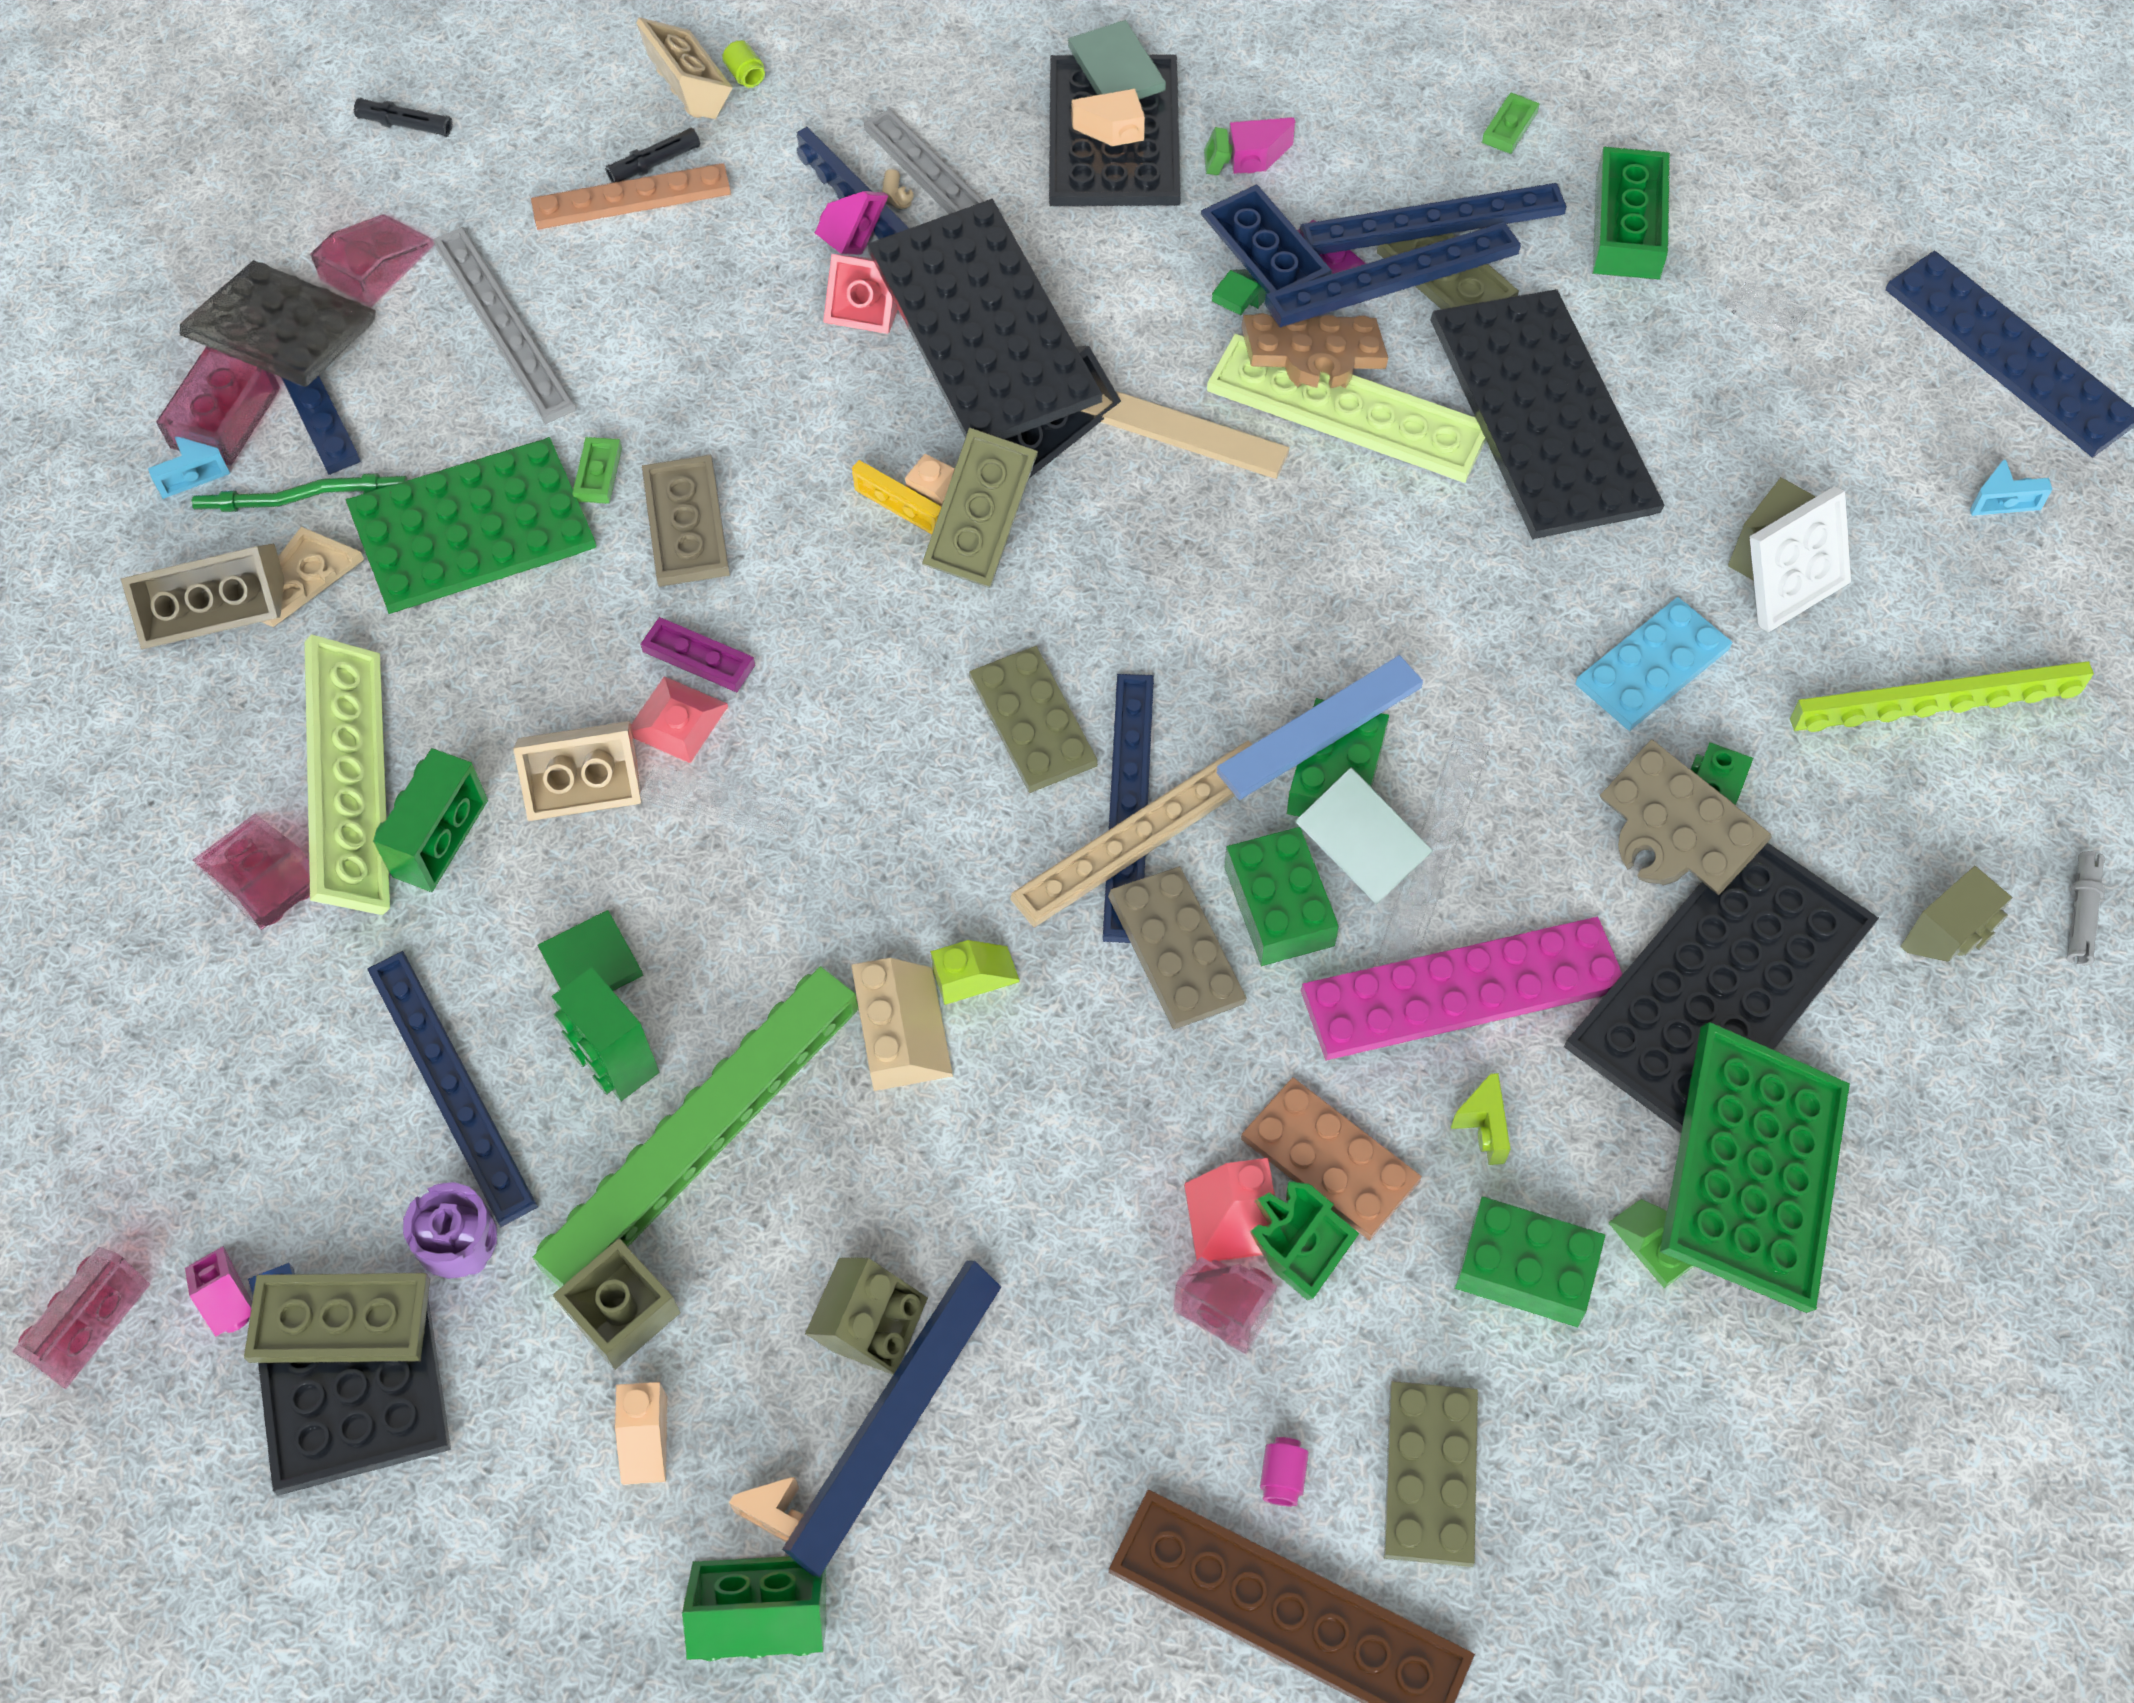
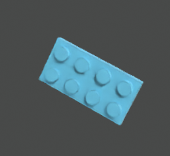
[1575,597,1733,732]

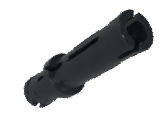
[354,97,452,137]
[605,127,700,183]

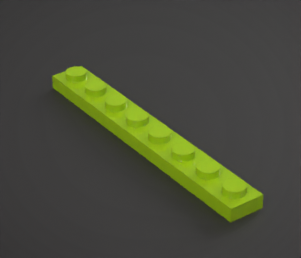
[1790,661,2094,732]

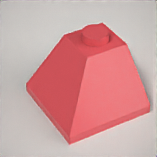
[823,254,898,334]
[631,676,728,763]
[1184,1158,1275,1263]

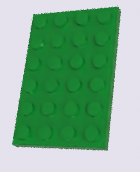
[345,437,596,614]
[1660,1022,1850,1313]

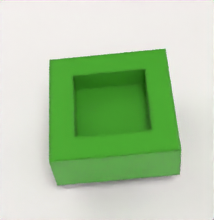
[1204,127,1232,175]

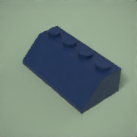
[1201,184,1332,294]

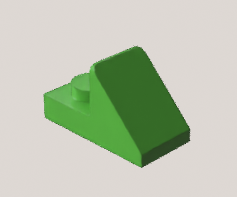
[1609,1199,1694,1288]

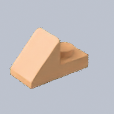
[729,1477,803,1542]

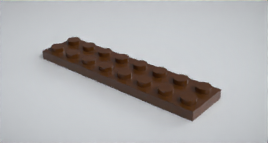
[1108,1489,1475,1703]

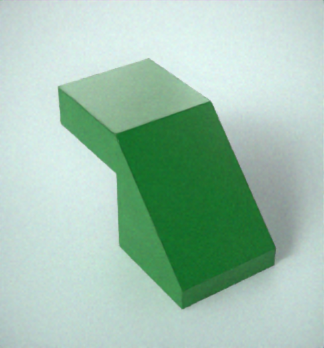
[1212,269,1267,316]

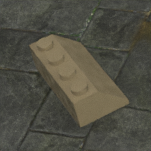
[120,543,284,650]

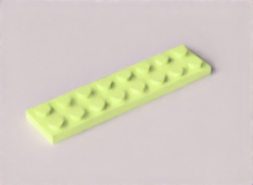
[1207,334,1486,483]
[304,634,390,915]

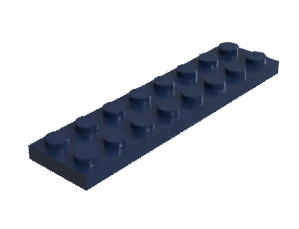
[1885,250,2134,458]

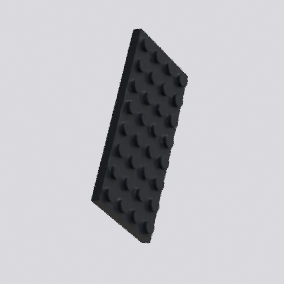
[867,198,1102,439]
[1430,289,1665,539]
[1564,843,1879,1133]

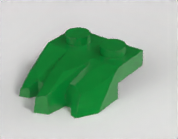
[1249,1181,1359,1301]

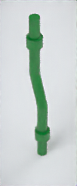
[192,473,408,512]

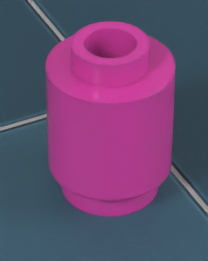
[1260,1437,1309,1507]

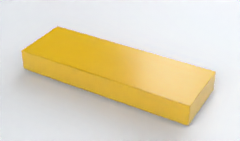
[852,460,941,534]

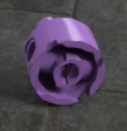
[403,1182,497,1279]

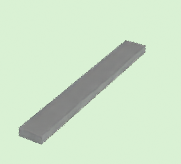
[433,227,576,424]

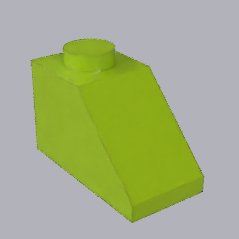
[930,940,1020,1005]

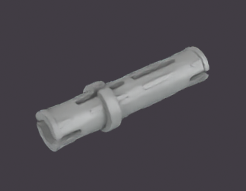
[2067,851,2105,966]

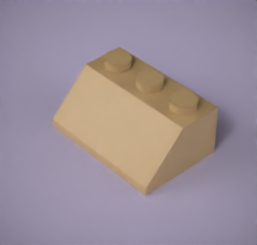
[636,17,733,119]
[513,721,641,821]
[851,957,953,1091]

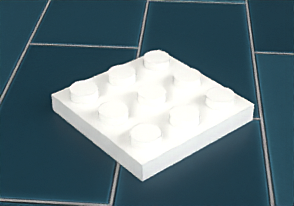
[1750,486,1851,632]

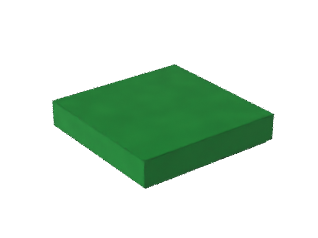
[537,910,644,991]

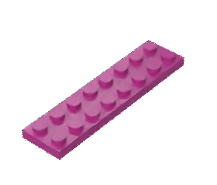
[1300,916,1623,1061]

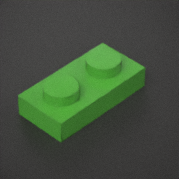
[1482,92,1540,154]
[572,437,622,504]

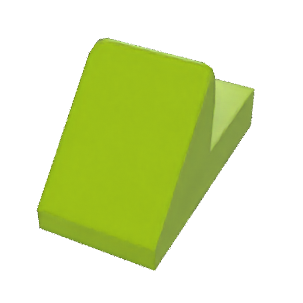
[1451,1073,1511,1165]

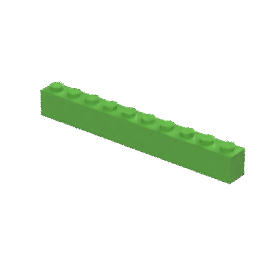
[532,966,859,1288]

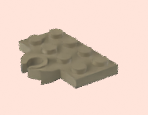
[1599,739,1772,895]

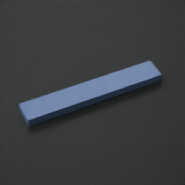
[1217,655,1423,801]

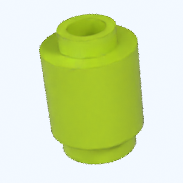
[722,40,765,88]

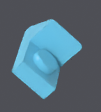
[148,436,230,499]
[1970,459,2053,516]

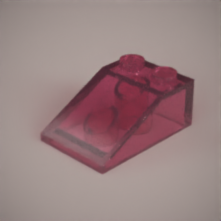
[310,214,434,308]
[193,814,310,930]

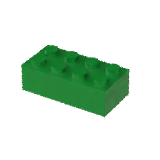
[1593,147,1670,280]

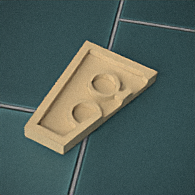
[262,527,364,627]

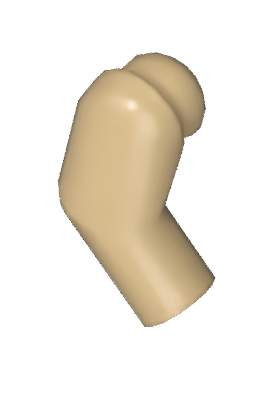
[882,169,914,209]

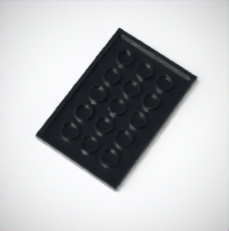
[1049,54,1181,206]

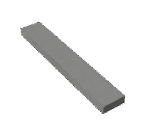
[864,109,984,214]

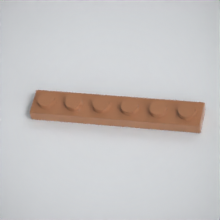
[531,163,731,230]

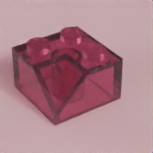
[1174,1257,1277,1355]

